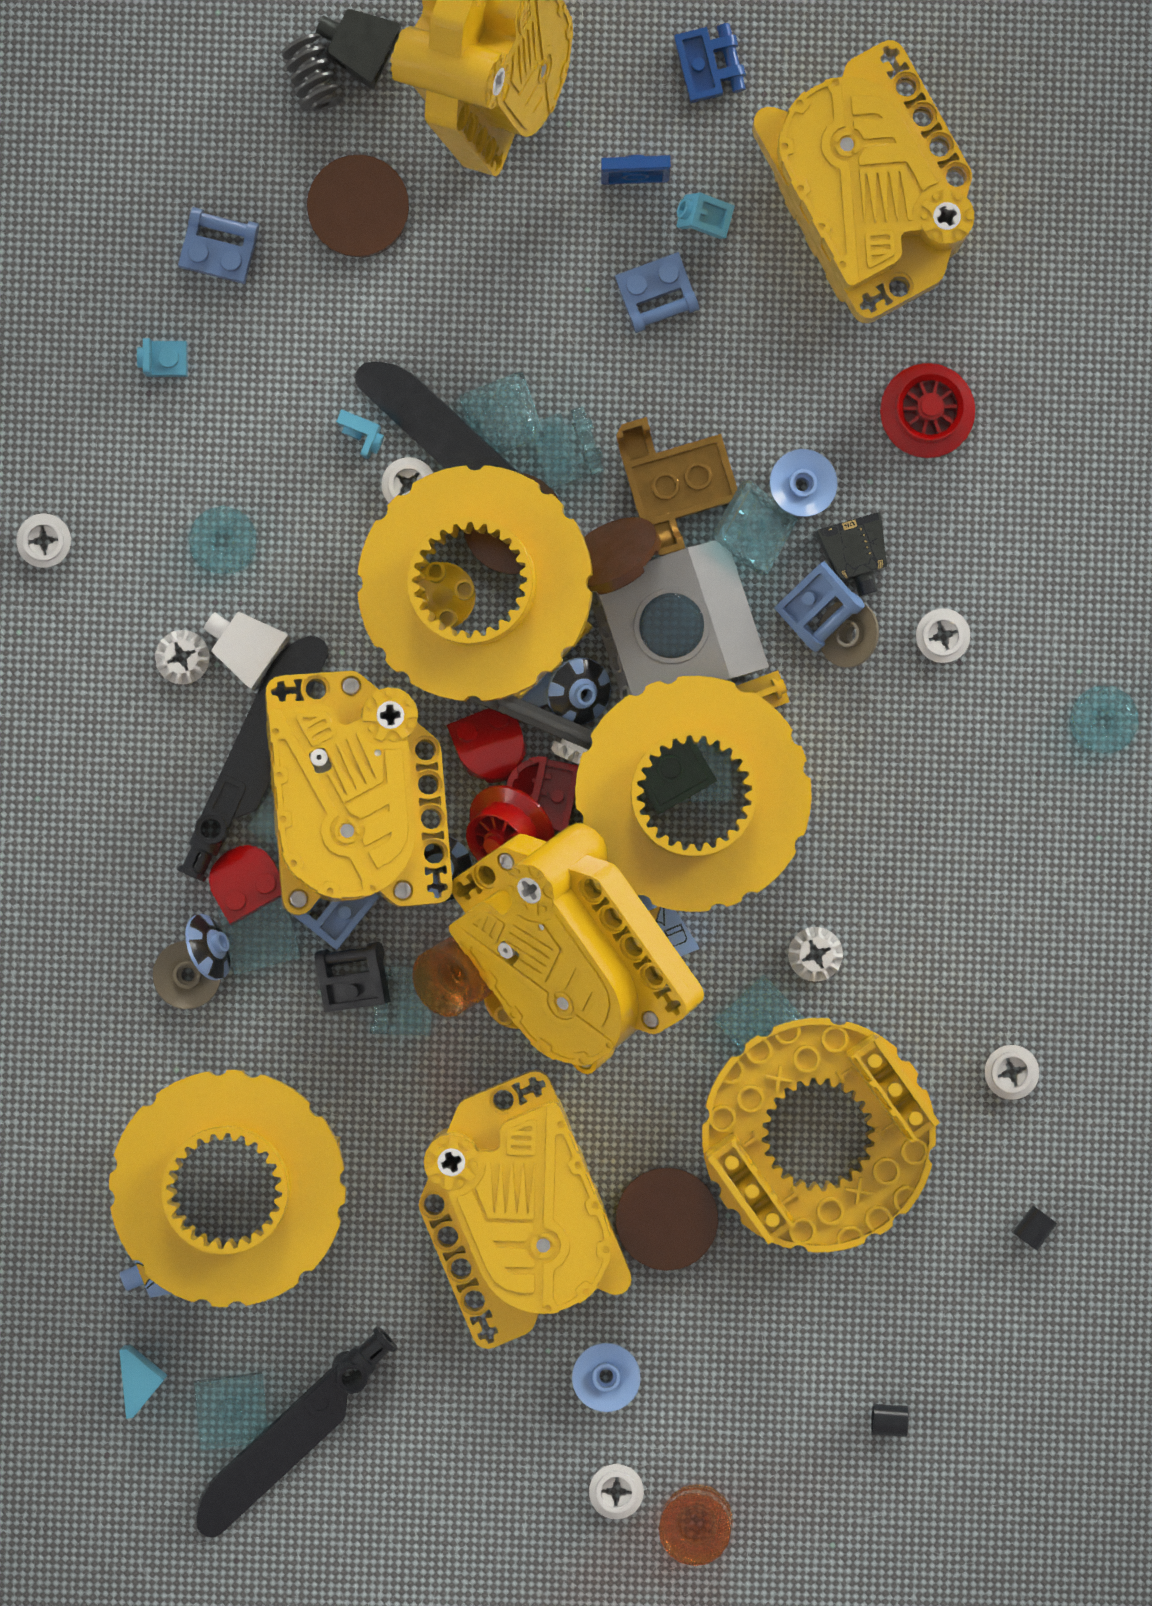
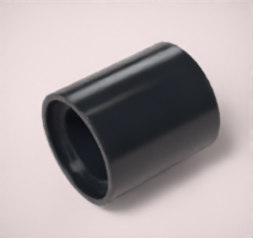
[1012,1205,1058,1251]
[871,1404,909,1437]

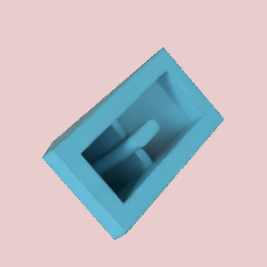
[119,1345,168,1419]

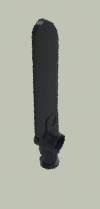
[355,361,545,494]
[177,636,329,883]
[196,1326,398,1537]

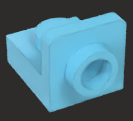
[676,192,735,239]
[137,338,188,377]
[336,409,384,459]

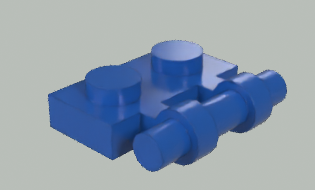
[674,23,746,104]

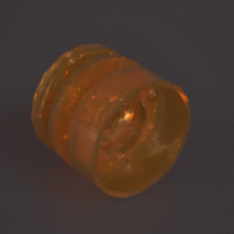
[412,936,494,1017]
[658,1483,733,1566]

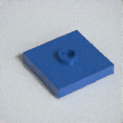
[601,155,671,185]

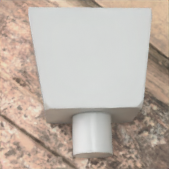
[203,612,291,690]

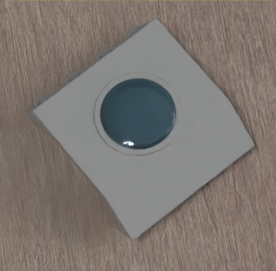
[591,538,769,700]

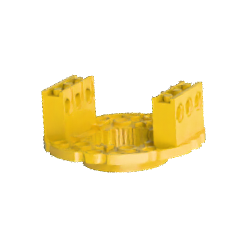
[357,465,593,702]
[575,676,812,912]
[702,1018,940,1253]
[109,1069,346,1307]

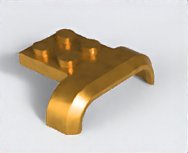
[616,417,740,556]

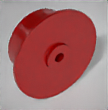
[880,363,975,458]
[466,785,554,861]

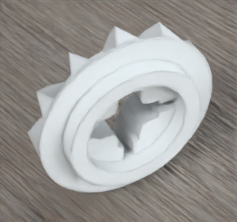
[382,457,433,503]
[16,513,72,568]
[916,608,970,663]
[155,630,210,685]
[551,738,588,764]
[788,927,843,982]
[984,1045,1039,1100]
[589,1463,644,1519]

